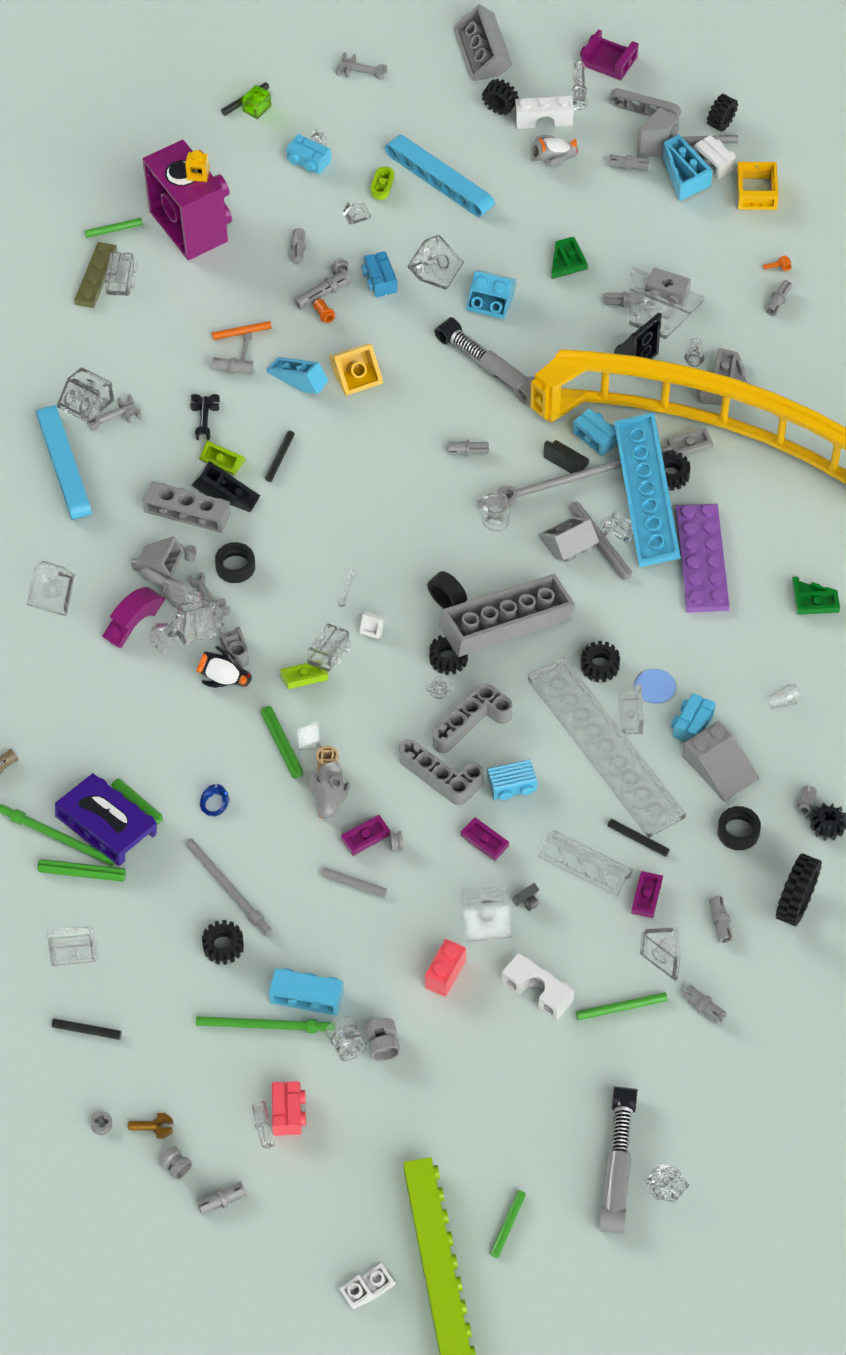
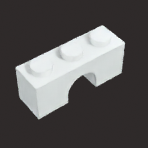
[515,96,574,129]
[501,953,574,1021]

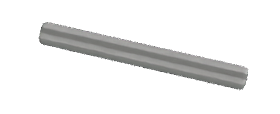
[569,501,633,580]

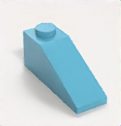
[266,357,329,394]

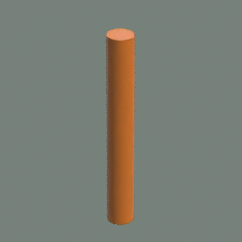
[212,321,272,340]

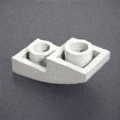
[340,1263,397,1310]

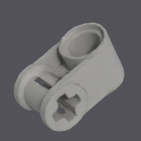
[218,627,249,668]

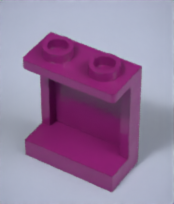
[580,29,639,81]

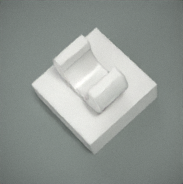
[359,611,385,639]

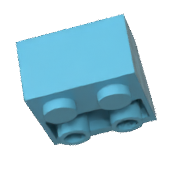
[466,270,517,319]

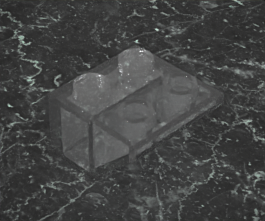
[57,367,114,423]

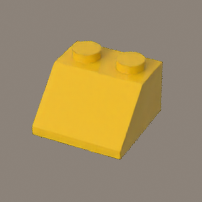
[329,343,383,395]

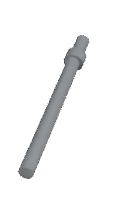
[186,839,273,937]

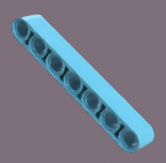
[385,135,495,217]
[36,405,92,520]

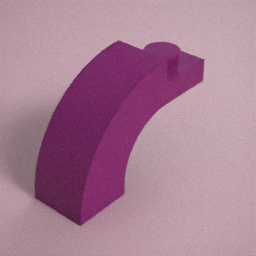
[102,587,166,648]

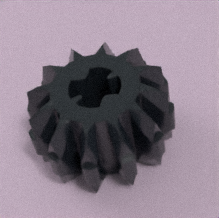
[810,803,846,841]

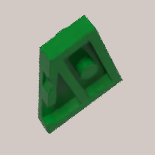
[551,237,588,279]
[792,576,840,615]

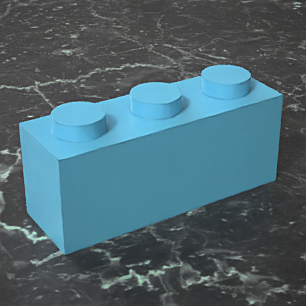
[269,968,344,1016]

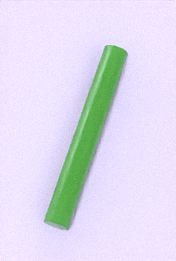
[84,218,143,238]
[490,1190,526,1258]

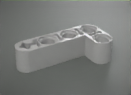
[433,684,512,753]
[399,739,484,805]

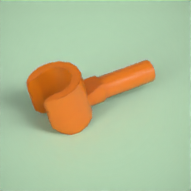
[763,256,792,271]

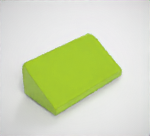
[199,441,246,475]

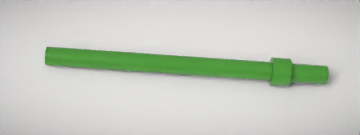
[0,804,115,866]
[196,1016,336,1033]

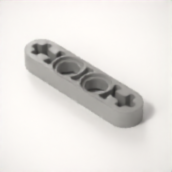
[608,88,681,117]

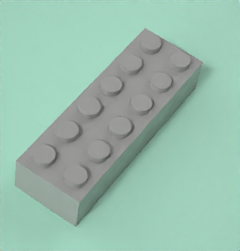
[439,573,575,657]

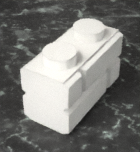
[693,135,736,179]

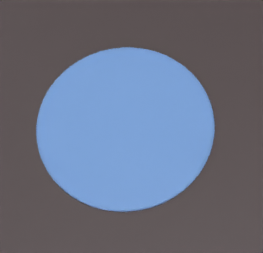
[635,669,676,703]

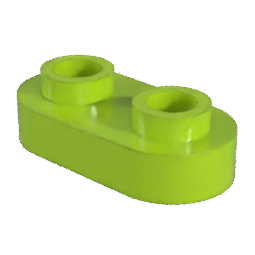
[370,166,395,200]

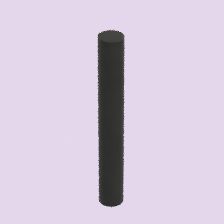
[221,82,269,116]
[265,431,295,482]
[607,818,670,857]
[52,1018,122,1040]

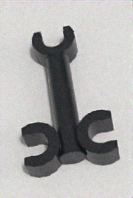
[190,394,220,440]

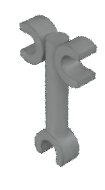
[336,52,387,80]
[85,394,141,431]
[189,572,230,624]

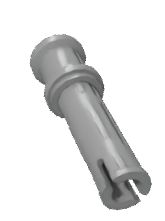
[294,269,352,309]

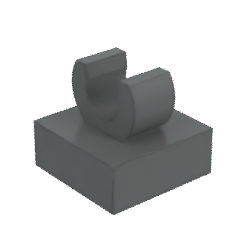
[512,882,540,912]

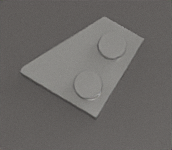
[713,348,750,384]

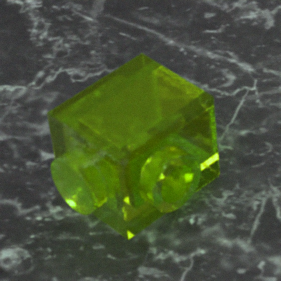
[242,85,271,119]

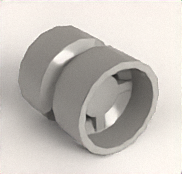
[365,1018,401,1061]

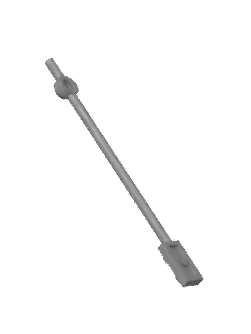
[476,427,713,509]

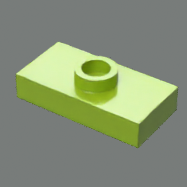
[280,660,328,689]

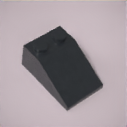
[614,312,662,359]

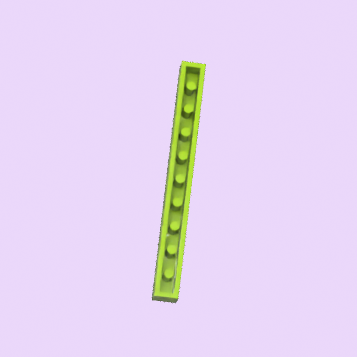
[403,1157,476,1355]

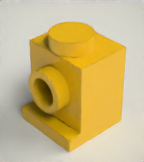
[185,150,210,182]

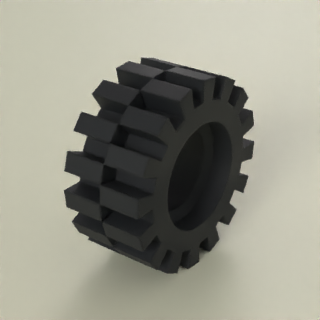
[482,79,519,115]
[707,94,738,132]
[662,451,691,491]
[429,635,468,675]
[581,641,620,683]
[202,920,244,965]

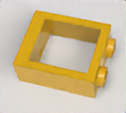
[737,162,778,210]

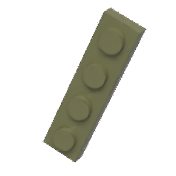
[74,242,117,308]

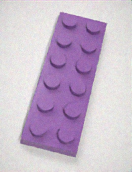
[676,504,730,613]

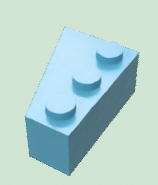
[662,134,713,202]

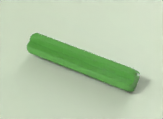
[111,778,163,825]

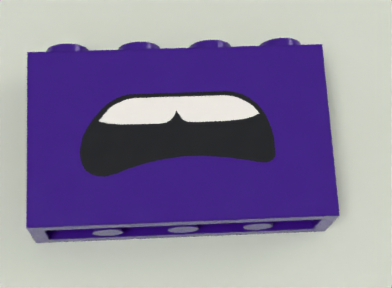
[55,773,157,866]

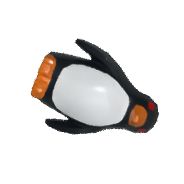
[196,646,252,688]

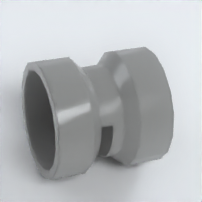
[159,1146,192,1180]

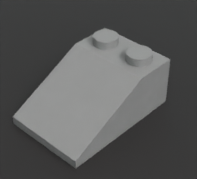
[683,721,759,802]

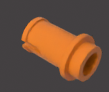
[313,299,335,323]

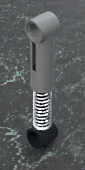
[434,317,535,404]
[600,1086,638,1234]

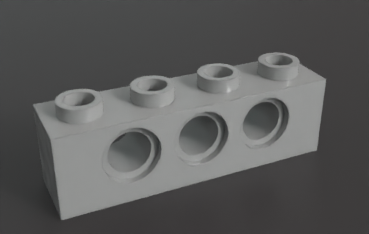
[143,481,231,533]

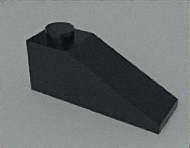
[191,461,260,512]

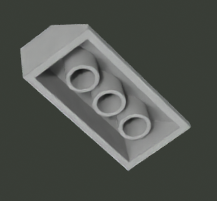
[454,4,512,81]

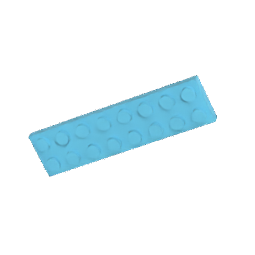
[614,412,681,567]

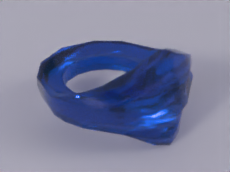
[200,784,230,817]

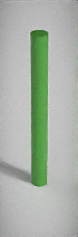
[576,992,668,1020]

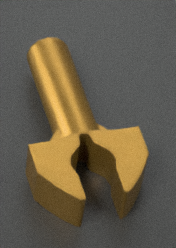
[128,1113,173,1139]

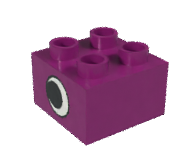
[142,139,232,260]

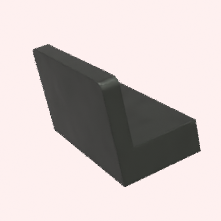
[544,440,589,473]

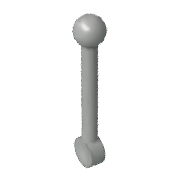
[239,333,252,361]

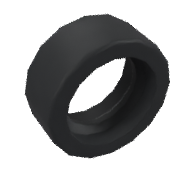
[215,542,255,583]
[427,571,467,609]
[718,806,761,851]

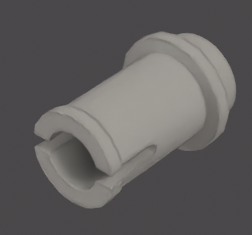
[797,786,817,815]

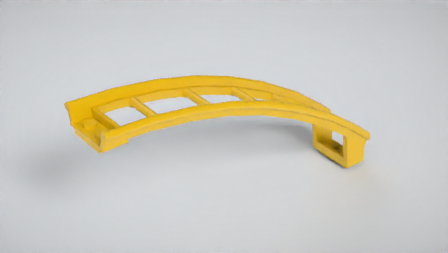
[530,349,846,484]

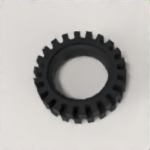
[776,853,822,927]

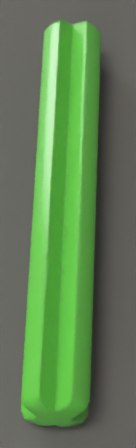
[261,706,303,779]
[38,859,126,882]

